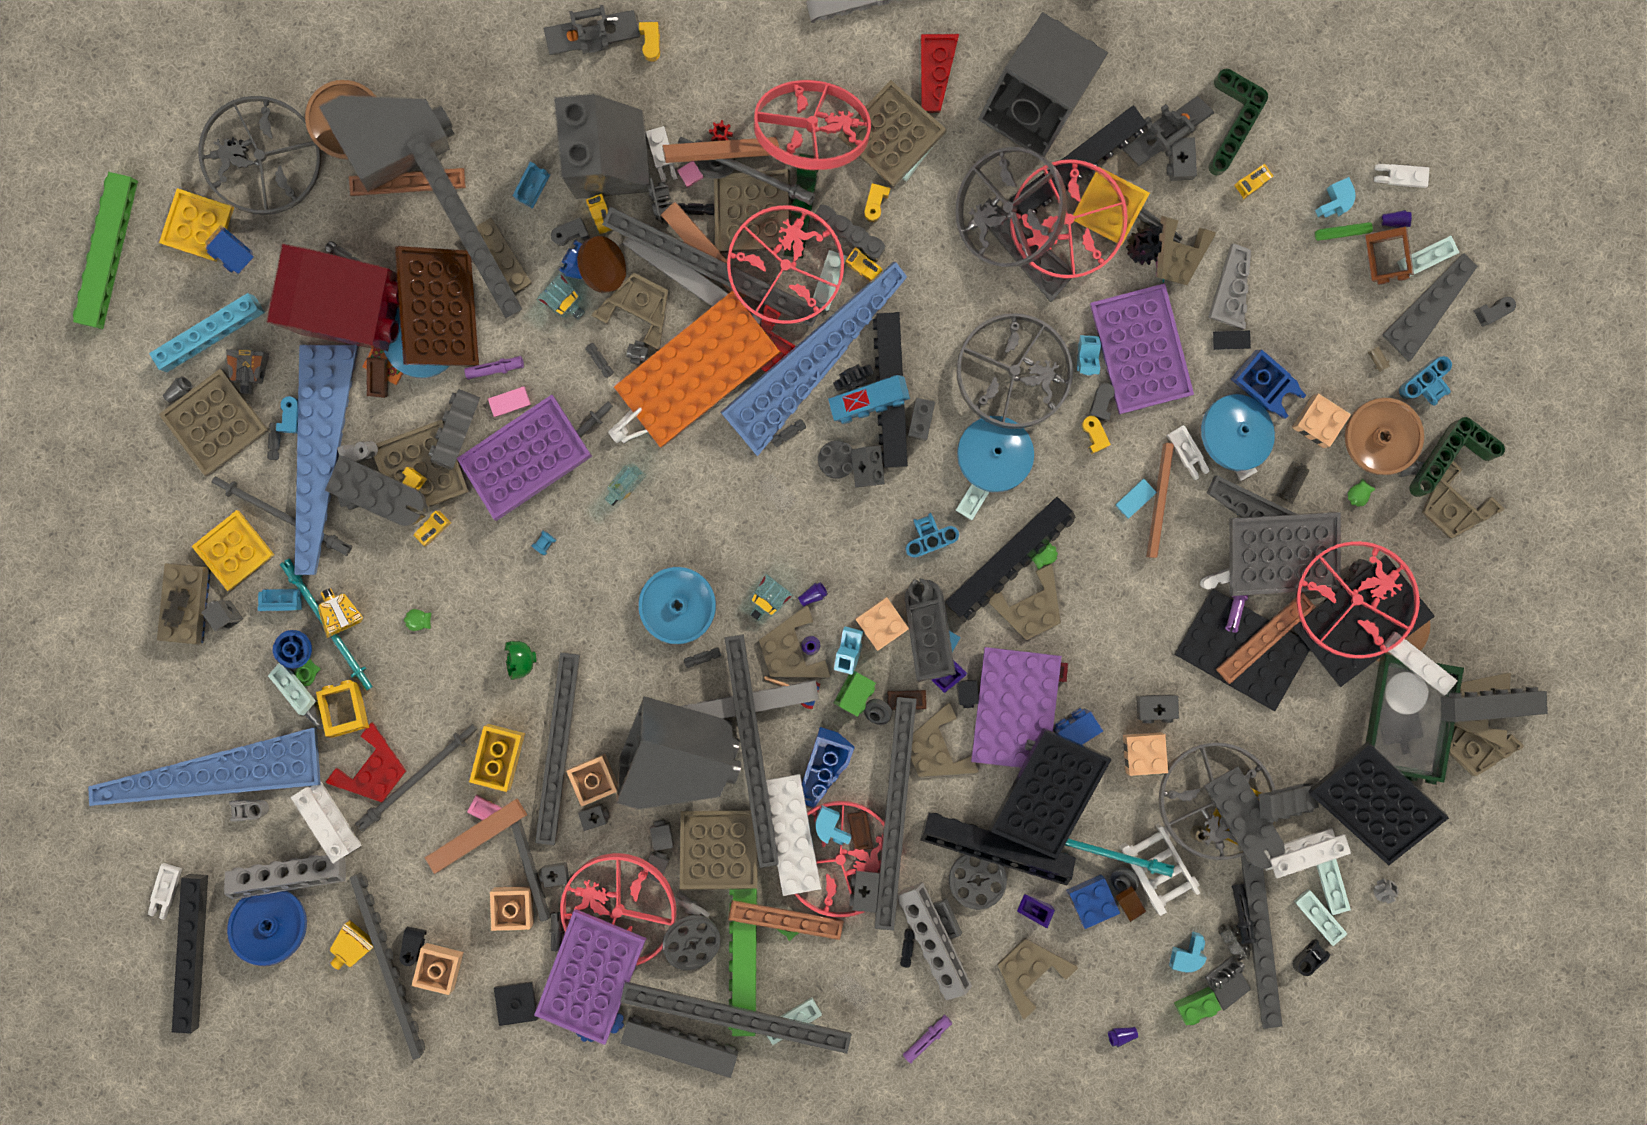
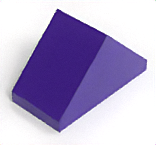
[931,661,968,693]
[1017,894,1055,928]

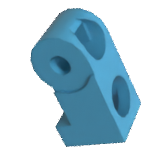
[276,396,298,433]

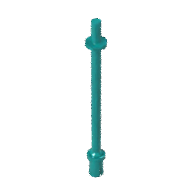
[280,558,373,691]
[1065,838,1175,878]

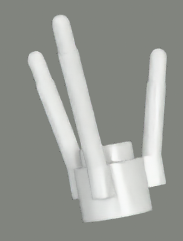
[608,408,648,443]

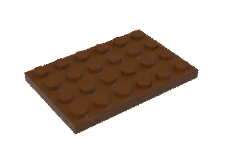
[395,246,479,366]

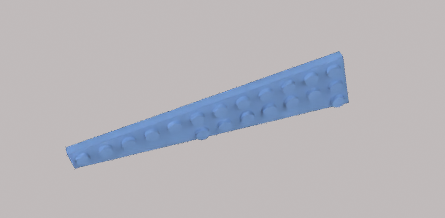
[720,262,907,456]
[295,345,358,575]
[88,727,321,806]

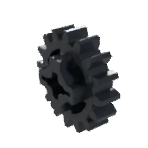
[1126,224,1163,265]
[833,364,874,392]

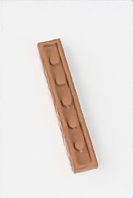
[662,137,780,163]
[349,168,466,196]
[661,202,747,299]
[1146,443,1174,558]
[1215,593,1315,684]
[425,798,527,874]
[728,900,844,940]

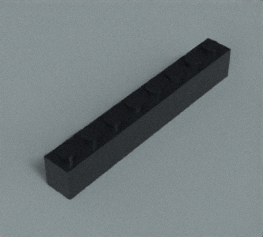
[1009,105,1147,219]
[872,312,908,468]
[945,497,1076,623]
[920,812,1076,886]
[171,874,208,1034]

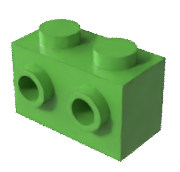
[833,671,876,717]
[1174,987,1221,1026]

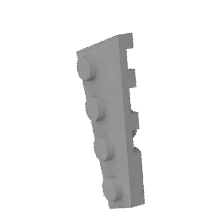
[1208,244,1251,329]

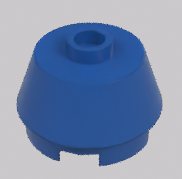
[558,240,583,279]
[273,630,312,668]

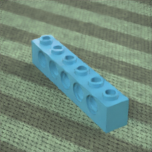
[149,293,265,372]

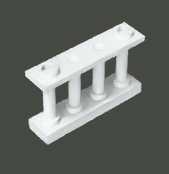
[291,781,362,863]
[1119,823,1200,916]
[1264,828,1351,878]

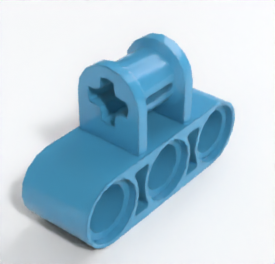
[1399,356,1452,406]
[905,513,959,558]

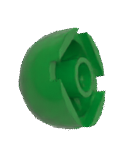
[504,641,537,680]

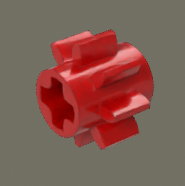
[709,120,733,141]

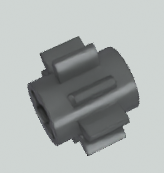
[626,340,649,365]

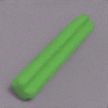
[1315,222,1373,241]

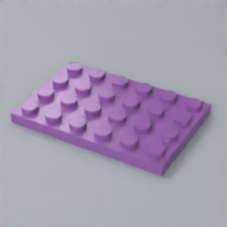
[1090,283,1194,414]
[457,395,593,521]
[971,647,1062,768]
[534,909,647,1045]

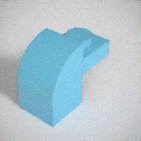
[1315,177,1355,218]
[1077,335,1101,376]
[834,626,863,674]
[816,805,851,845]
[1169,932,1207,973]

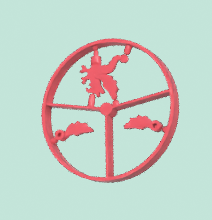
[754,80,871,170]
[1010,160,1127,279]
[727,205,844,324]
[1296,541,1420,659]
[795,801,884,917]
[560,853,676,966]

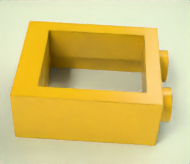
[316,680,369,738]

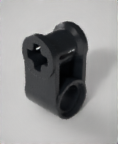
[399,926,427,966]
[1292,939,1331,976]

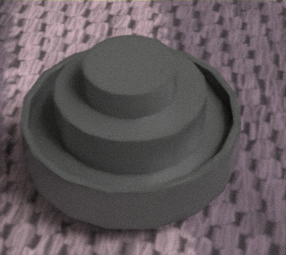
[864,699,892,725]
[1111,867,1139,892]

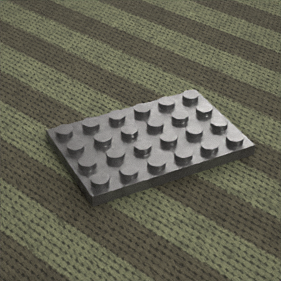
[1229,512,1341,596]

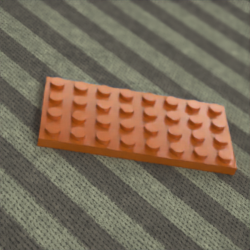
[614,291,781,447]

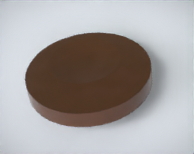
[577,236,626,293]

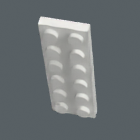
[766,774,821,896]

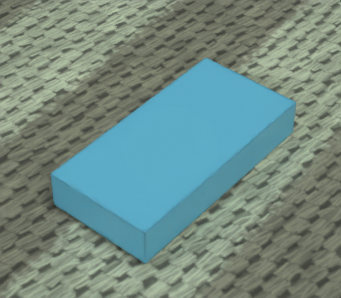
[1115,479,1157,519]

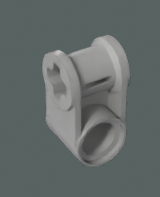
[229,800,269,821]

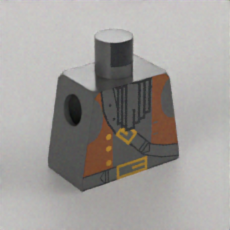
[226,349,269,394]

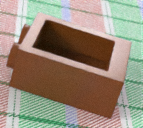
[1365,227,1414,285]

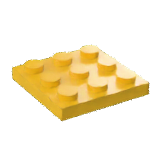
[1073,166,1150,246]
[159,188,234,262]
[192,510,275,591]

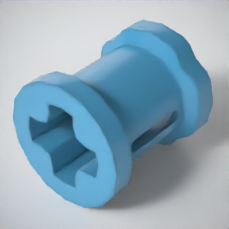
[531,530,556,555]

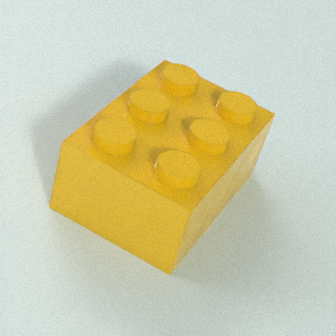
[469,724,525,792]

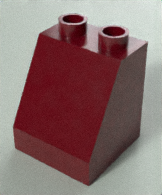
[266,244,399,352]

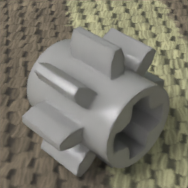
[1373,878,1399,904]

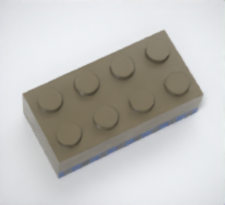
[157,563,211,644]

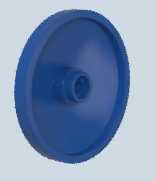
[227,891,307,966]

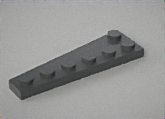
[980,198,1076,302]
[1382,253,1478,362]
[1207,475,1296,517]

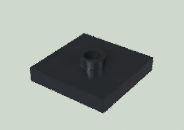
[494,981,538,1026]

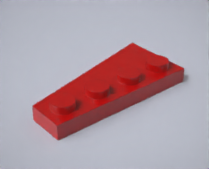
[921,34,959,113]

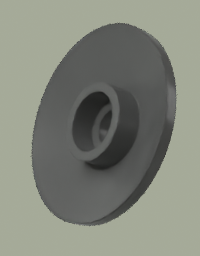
[697,158,736,179]

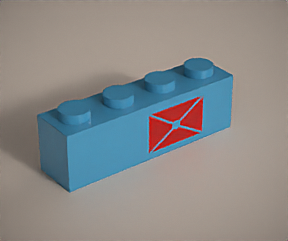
[828,375,910,424]

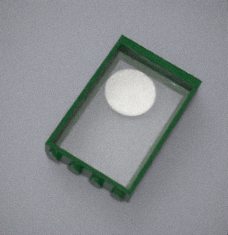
[1365,654,1464,785]

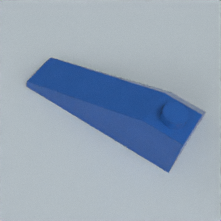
[802,727,855,808]

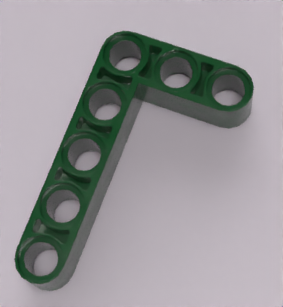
[1209,68,1268,176]
[784,153,819,259]
[1409,417,1505,497]

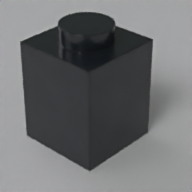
[957,680,979,708]

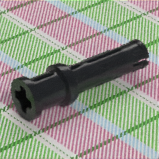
[1232,884,1258,945]

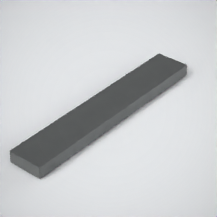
[511,819,550,922]

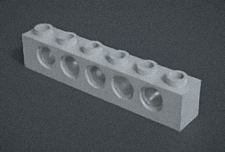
[224,855,346,900]
[897,882,972,1000]

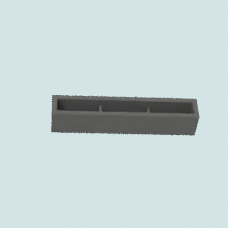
[1441,687,1548,722]
[620,1016,738,1078]

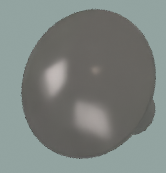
[818,440,853,479]

